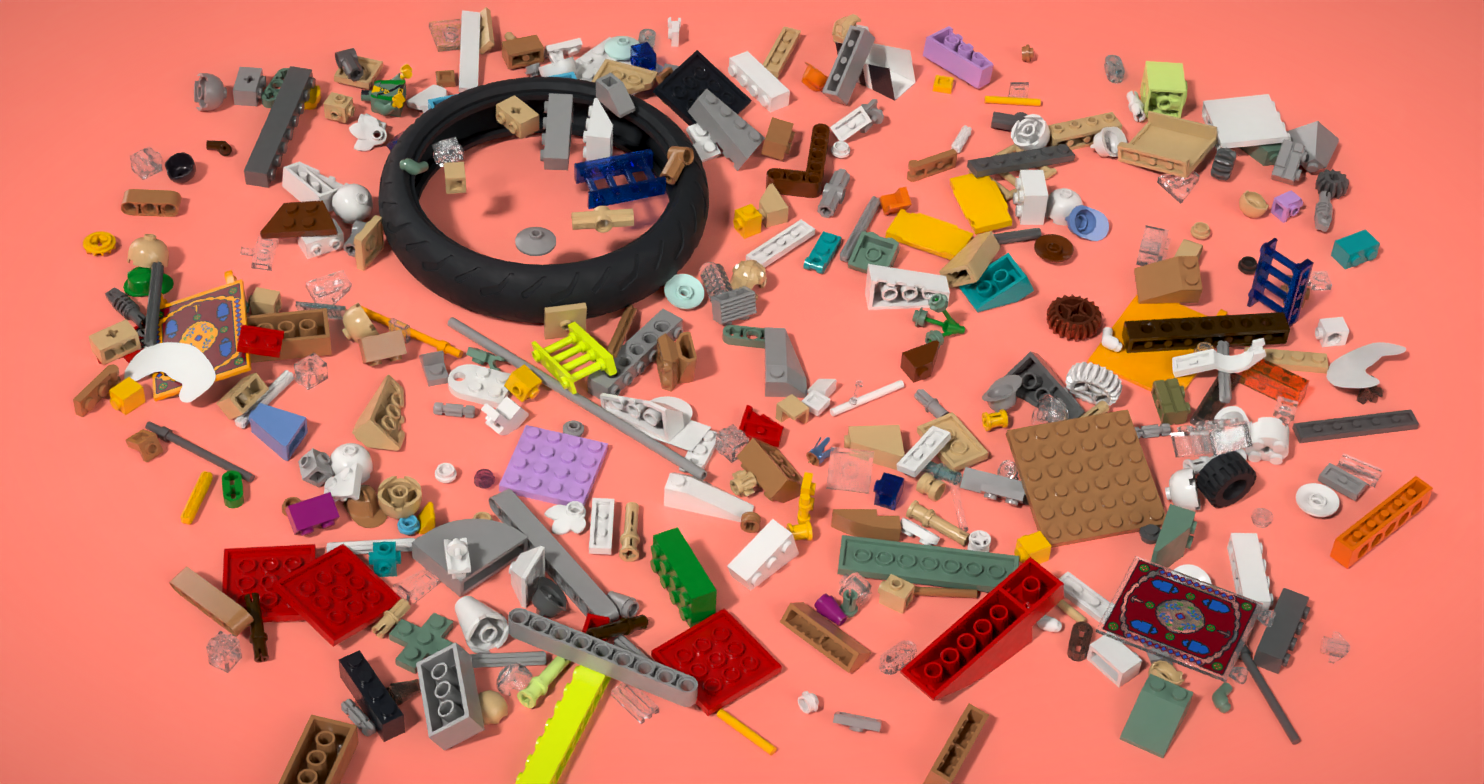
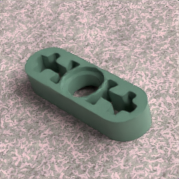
[261,68,289,108]
[722,325,764,349]

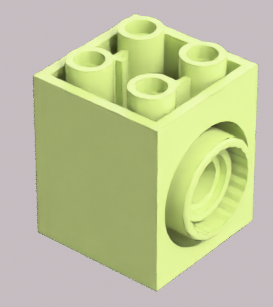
[1140,61,1188,118]

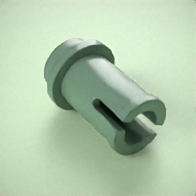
[840,589,858,618]

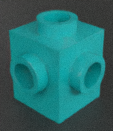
[368,541,401,577]

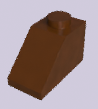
[900,340,939,383]

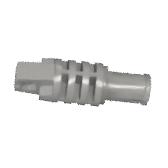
[1314,191,1333,232]

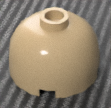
[127,234,169,268]
[342,302,379,344]
[377,476,422,519]

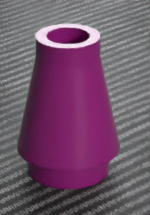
[814,593,848,626]

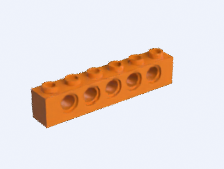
[1330,476,1433,569]

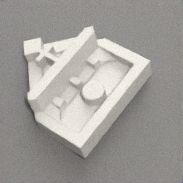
[406,84,448,113]

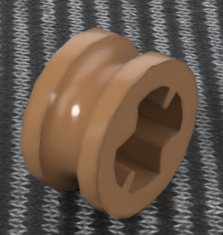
[740,511,761,533]

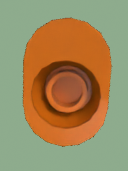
[802,62,828,91]

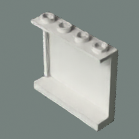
[1202,94,1291,151]

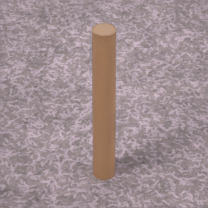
[914,586,977,598]

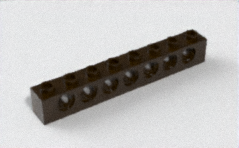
[1122,312,1290,353]

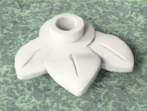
[349,115,387,151]
[544,501,586,535]

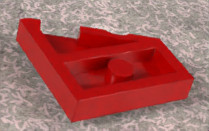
[737,405,784,447]

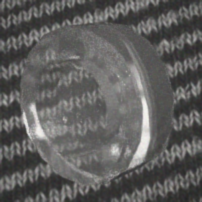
[997,460,1019,480]

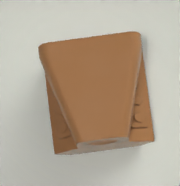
[656,331,697,392]

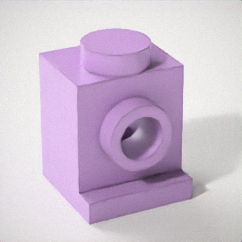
[1271,190,1303,223]

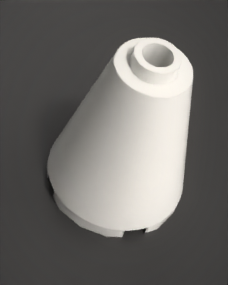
[454,596,509,654]

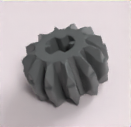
[1211,147,1237,181]
[1315,169,1349,200]

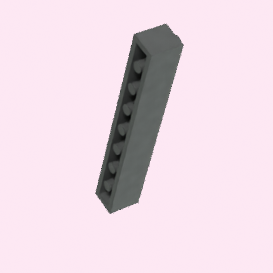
[244,66,316,188]

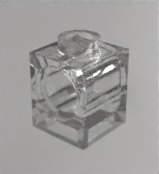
[129,146,163,180]
[294,353,329,390]

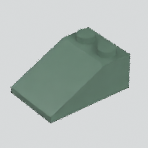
[1147,504,1198,579]
[1120,674,1194,758]

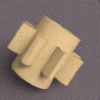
[730,469,757,497]

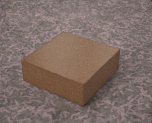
[435,70,456,88]

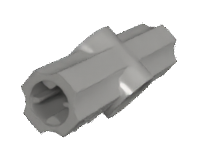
[817,168,850,218]

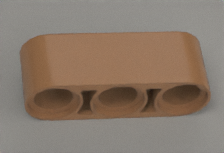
[121,189,182,217]

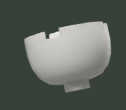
[539,56,577,77]
[1011,114,1050,151]
[332,183,373,224]
[1045,188,1083,226]
[330,443,373,484]
[1165,467,1201,511]

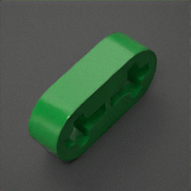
[222,470,244,509]

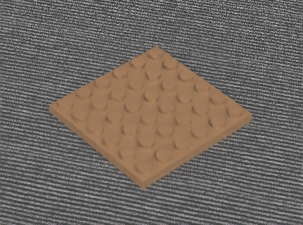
[1006,409,1166,548]

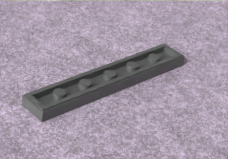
[1292,409,1419,444]

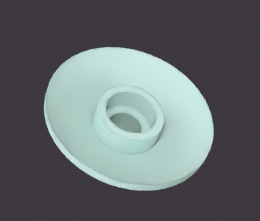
[604,36,641,60]
[664,274,704,309]

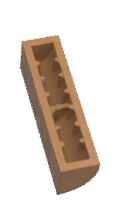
[780,602,872,673]
[923,703,989,784]

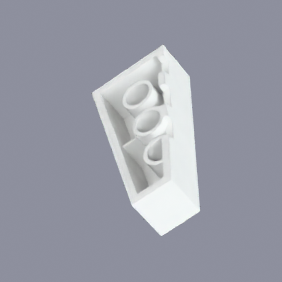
[865,264,950,310]

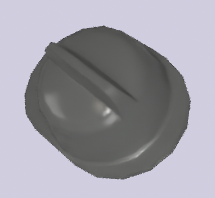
[531,577,567,618]

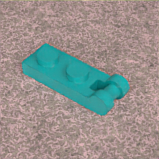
[803,231,842,274]

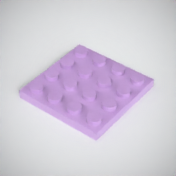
[499,425,608,506]

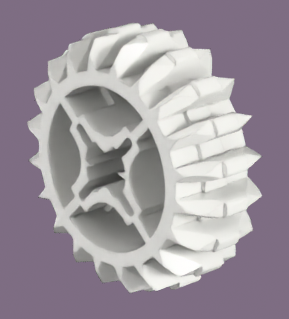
[1065,362,1122,406]

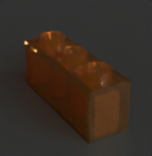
[1240,359,1309,410]

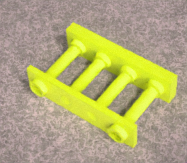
[531,322,617,395]

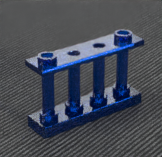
[574,149,666,209]
[1247,238,1314,327]

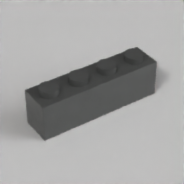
[1253,588,1311,674]

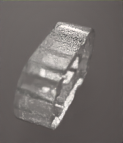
[879,640,917,675]

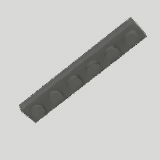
[967,144,1075,178]

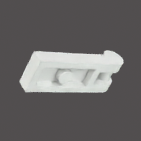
[679,430,721,473]

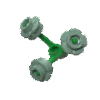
[912,293,965,349]

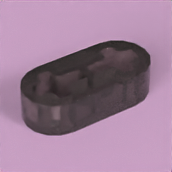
[1067,621,1093,662]

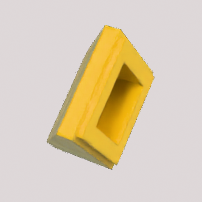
[417,502,436,534]

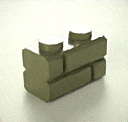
[1151,378,1191,425]

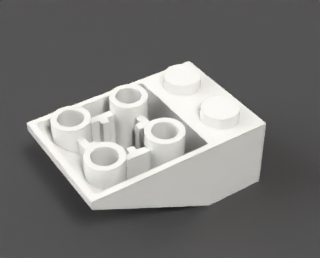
[583,98,613,169]

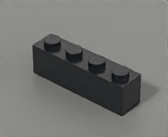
[338,650,405,742]

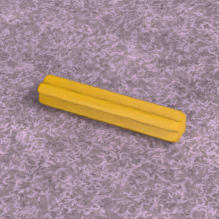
[180,471,213,525]

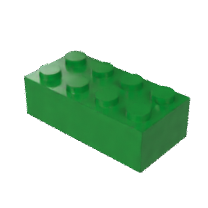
[650,527,717,628]

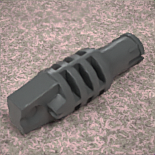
[105,287,146,329]

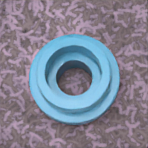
[397,515,420,535]

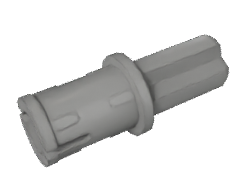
[914,389,949,418]

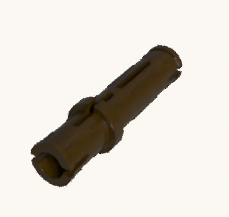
[244,593,269,663]
[586,614,649,640]

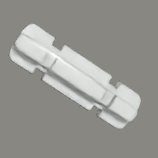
[951,125,972,153]

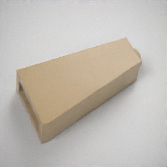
[939,231,1001,288]

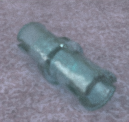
[922,461,962,485]

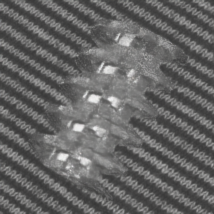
[699,262,733,302]

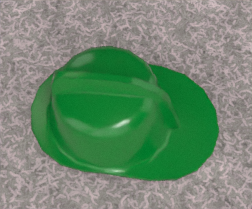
[123,266,174,297]

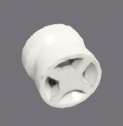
[967,530,991,552]

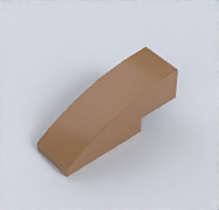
[831,509,901,542]

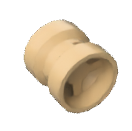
[916,472,946,502]

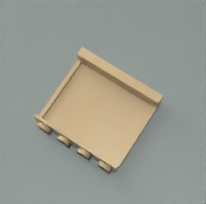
[1117,111,1217,178]

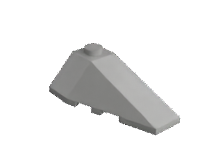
[764,327,807,398]

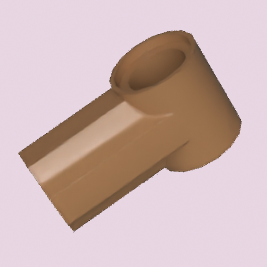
[660,146,694,185]

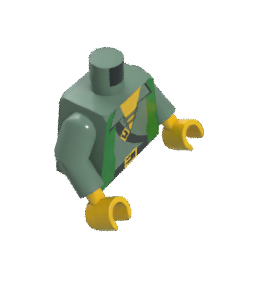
[361,64,412,117]

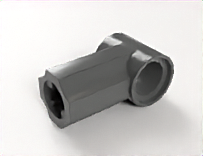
[335,48,364,82]
[991,111,1028,131]

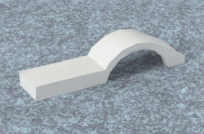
[1172,338,1266,378]

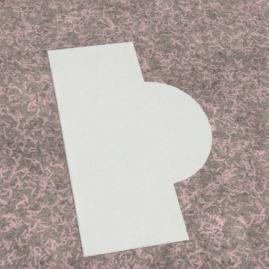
[628,396,711,452]

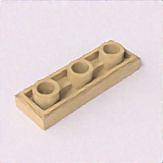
[479,7,495,55]

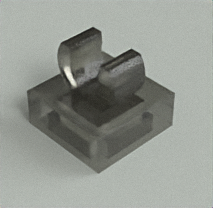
[1356,375,1384,405]

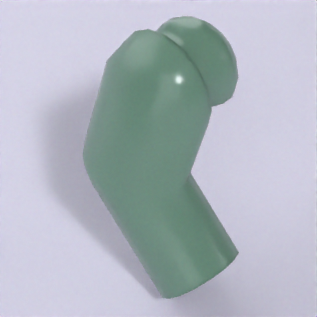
[399,158,429,175]

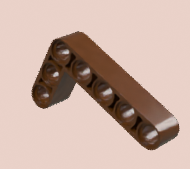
[766,123,830,198]

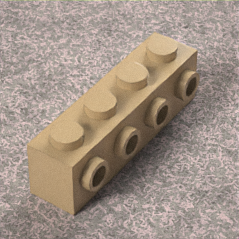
[1046,112,1123,150]

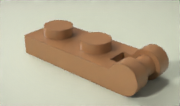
[907,149,958,182]
[73,364,121,417]

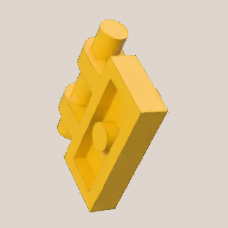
[797,472,816,524]

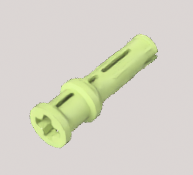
[517,656,571,708]

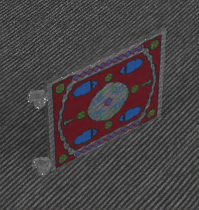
[1096,556,1276,684]

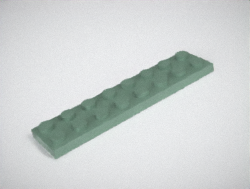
[837,535,1019,592]

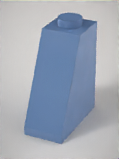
[249,403,308,461]

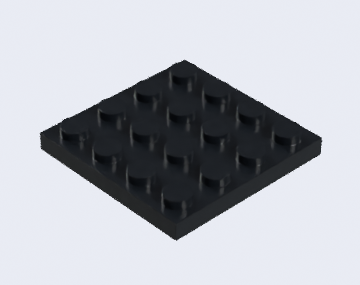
[653,50,752,126]

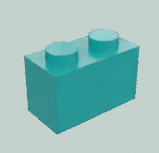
[1331,229,1380,270]

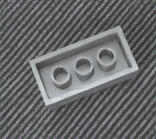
[416,642,485,751]

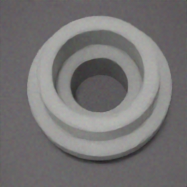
[525,63,541,77]
[563,420,584,437]

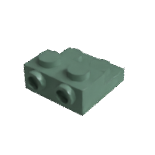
[848,231,900,274]

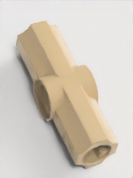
[571,206,634,233]

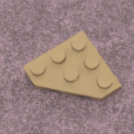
[591,59,658,94]

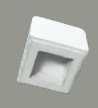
[807,378,837,397]

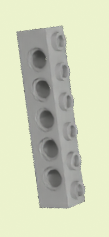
[587,309,683,399]

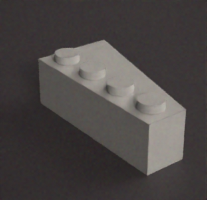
[688,89,765,171]

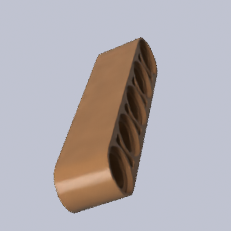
[169,566,254,637]

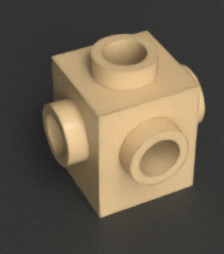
[323,92,355,123]

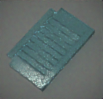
[295,301,347,320]

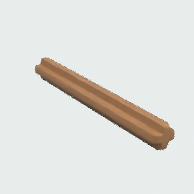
[607,305,637,359]

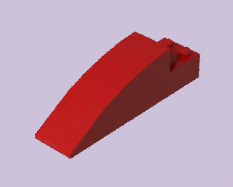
[900,557,1064,701]

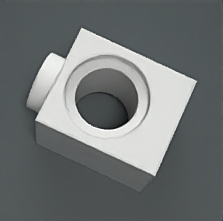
[1315,317,1349,347]

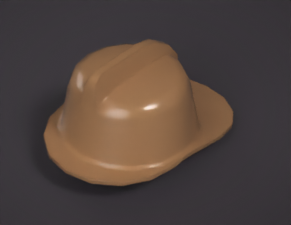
[343,485,387,528]

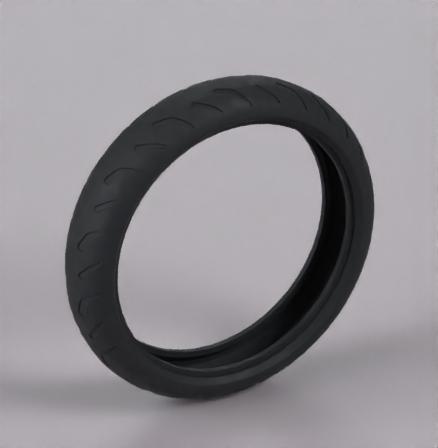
[378,77,709,323]

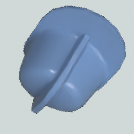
[1065,205,1109,241]

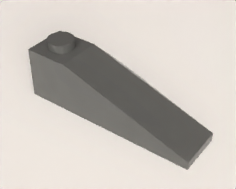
[1005,351,1085,421]

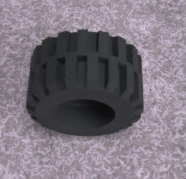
[1196,451,1256,508]

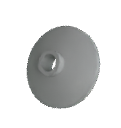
[515,227,556,256]

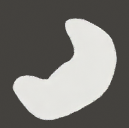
[124,342,216,403]
[1326,342,1406,388]

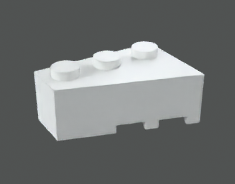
[282,161,348,212]
[727,519,799,591]

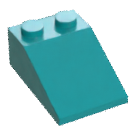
[958,253,1034,312]

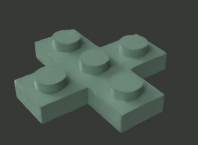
[389,613,454,674]

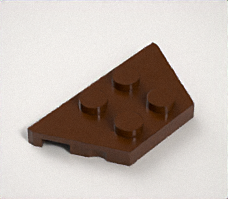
[260,200,338,239]

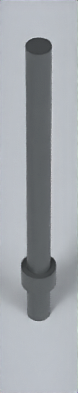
[145,421,255,483]
[1228,632,1301,745]

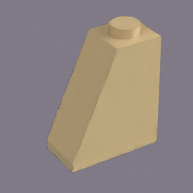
[844,425,905,470]

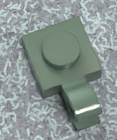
[466,347,505,371]

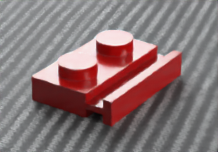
[237,325,284,358]

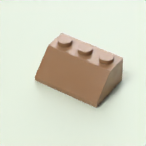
[737,438,803,503]

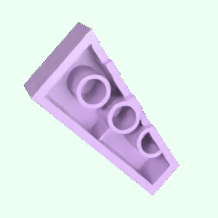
[923,26,994,89]

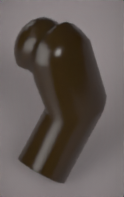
[206,140,232,156]

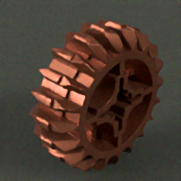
[1046,294,1102,342]

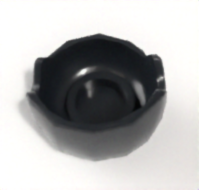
[165,152,196,183]

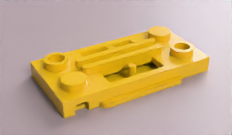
[950,173,1012,234]
[885,209,974,260]

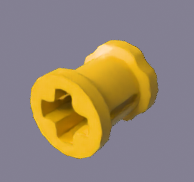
[982,409,1008,431]
[786,521,812,541]

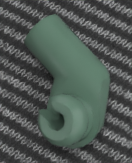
[1212,682,1233,713]

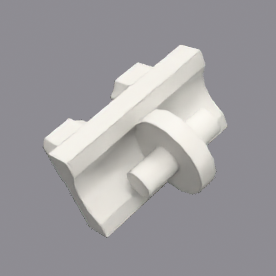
[444,538,471,579]

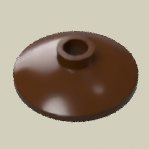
[1034,234,1074,262]

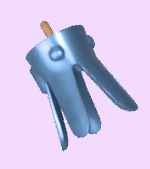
[806,437,837,466]

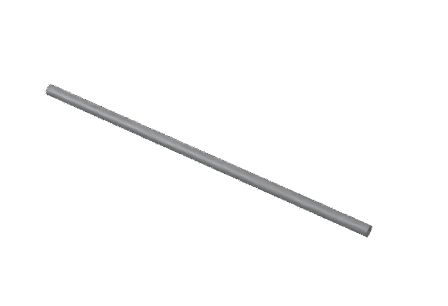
[447,317,707,481]

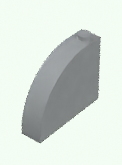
[412,519,528,597]

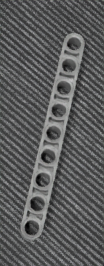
[488,488,619,623]
[508,608,698,707]

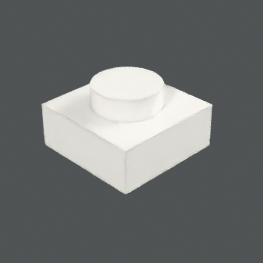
[802,390,831,416]

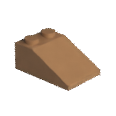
[1134,256,1203,304]

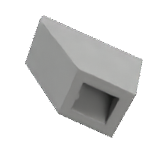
[596,73,635,118]

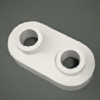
[900,517,941,546]

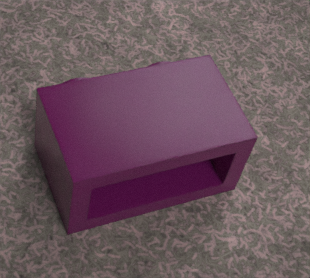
[285,492,340,536]

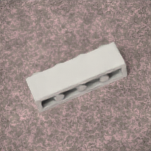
[728,51,790,113]
[1227,533,1273,616]

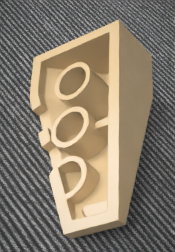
[352,374,405,451]

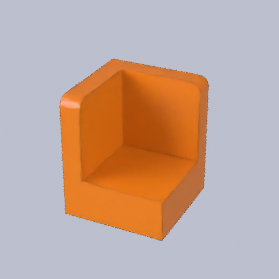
[879,187,912,215]

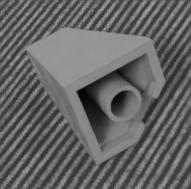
[1286,121,1339,173]

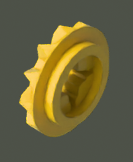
[83,231,116,256]

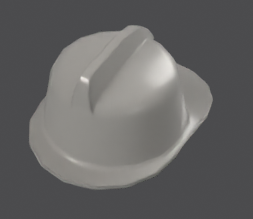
[982,375,1022,412]

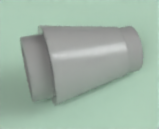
[607,591,639,618]

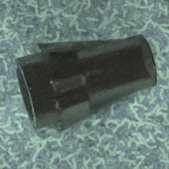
[386,679,421,706]

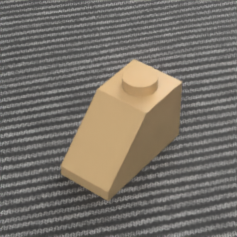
[758,183,789,228]

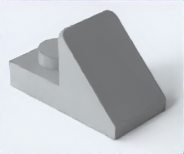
[419,350,449,387]

